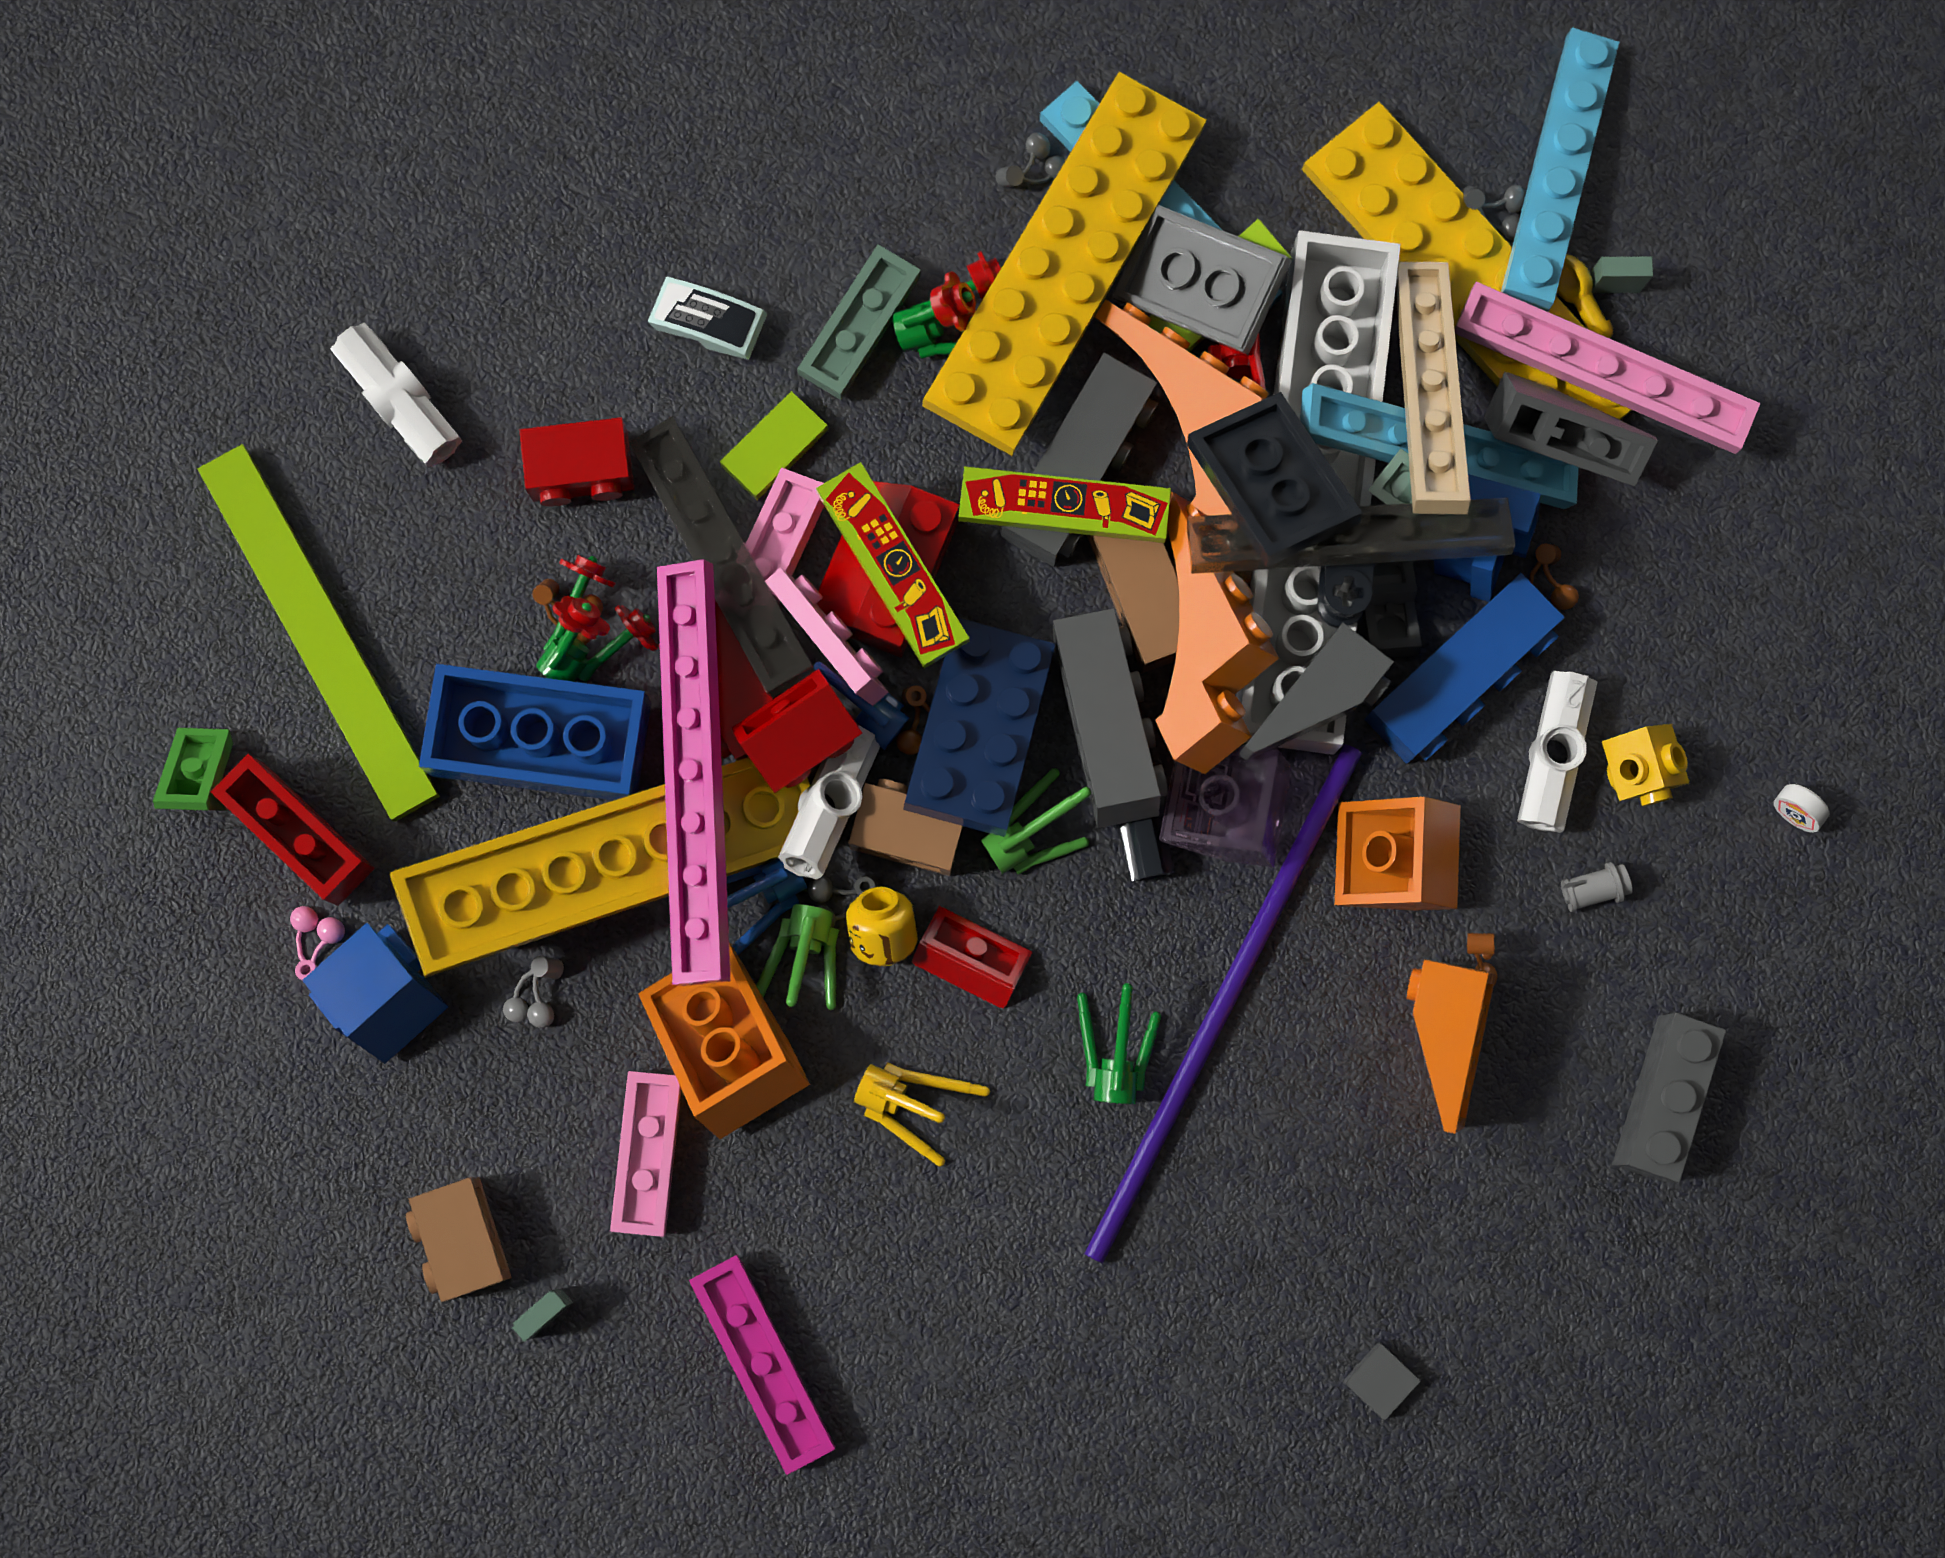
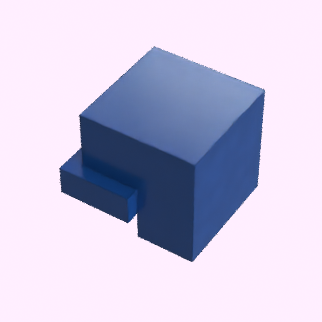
[1434,474,1541,602]
[302,923,449,1064]

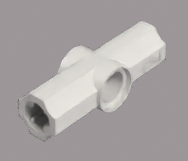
[330,322,462,468]
[1517,671,1597,833]
[778,726,880,879]

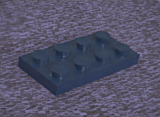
[903,617,1055,837]

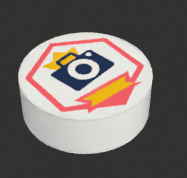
[1774,784,1830,832]

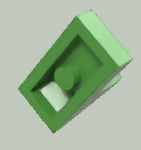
[153,728,233,811]

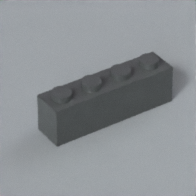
[1001,353,1159,567]
[1053,608,1168,828]

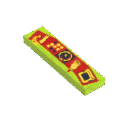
[816,462,970,668]
[958,466,1171,543]

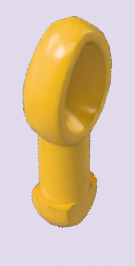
[1557,253,1613,339]

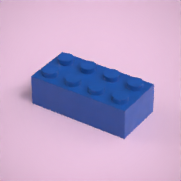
[419,664,652,800]

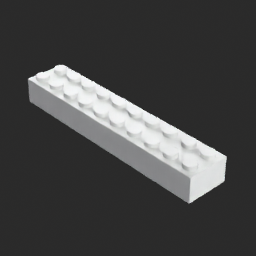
[1237,231,1400,755]

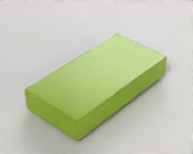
[720,391,828,500]

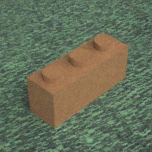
[1086,532,1179,674]

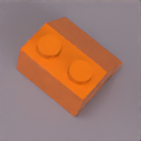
[1334,797,1461,911]

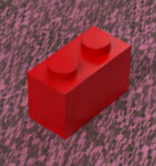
[519,417,634,507]
[732,669,862,793]

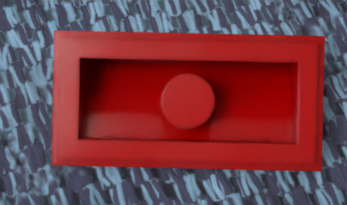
[912,906,1032,1008]

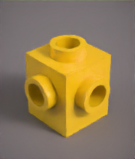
[1602,724,1689,807]

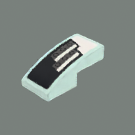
[648,276,767,360]

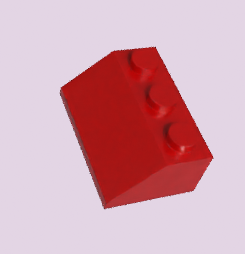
[816,481,960,658]

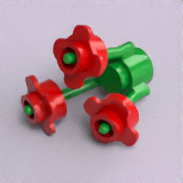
[893,251,1002,359]

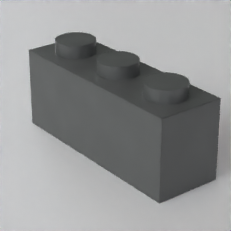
[1612,1012,1726,1183]

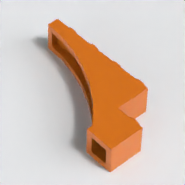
[1094,300,1269,543]
[1155,491,1279,774]

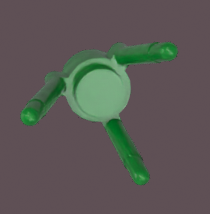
[1077,983,1161,1104]

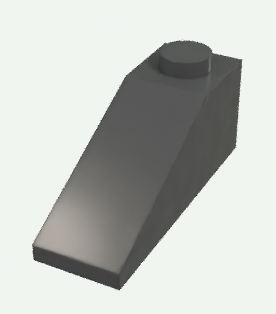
[1483,372,1658,486]
[1239,623,1393,761]

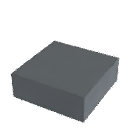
[1342,1342,1420,1421]

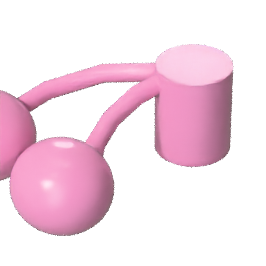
[290,906,345,980]

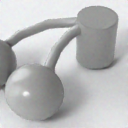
[503,956,564,1028]

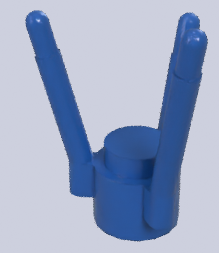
[814,662,910,750]
[726,858,807,955]

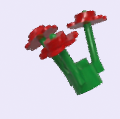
[536,555,658,682]

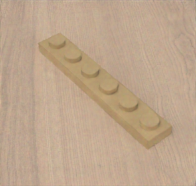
[1396,262,1470,514]

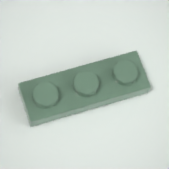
[797,244,921,400]

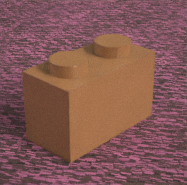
[849,779,964,876]
[406,1177,512,1302]

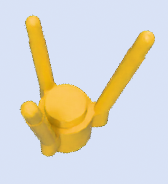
[854,1062,990,1167]

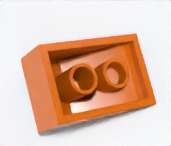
[638,942,810,1139]
[1407,960,1496,1134]

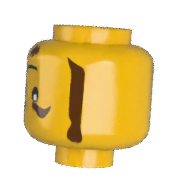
[846,887,918,966]

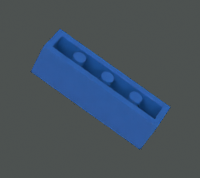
[1364,573,1564,764]

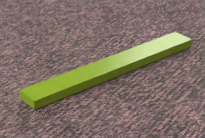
[197,444,440,822]

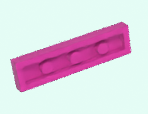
[689,1254,835,1475]

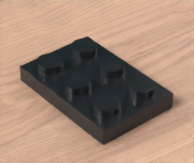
[1187,392,1363,567]

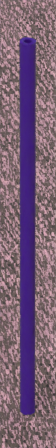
[1084,744,1362,1264]

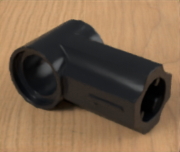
[1113,796,1175,883]

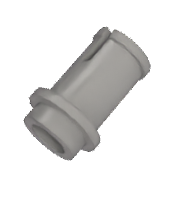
[1561,862,1632,912]

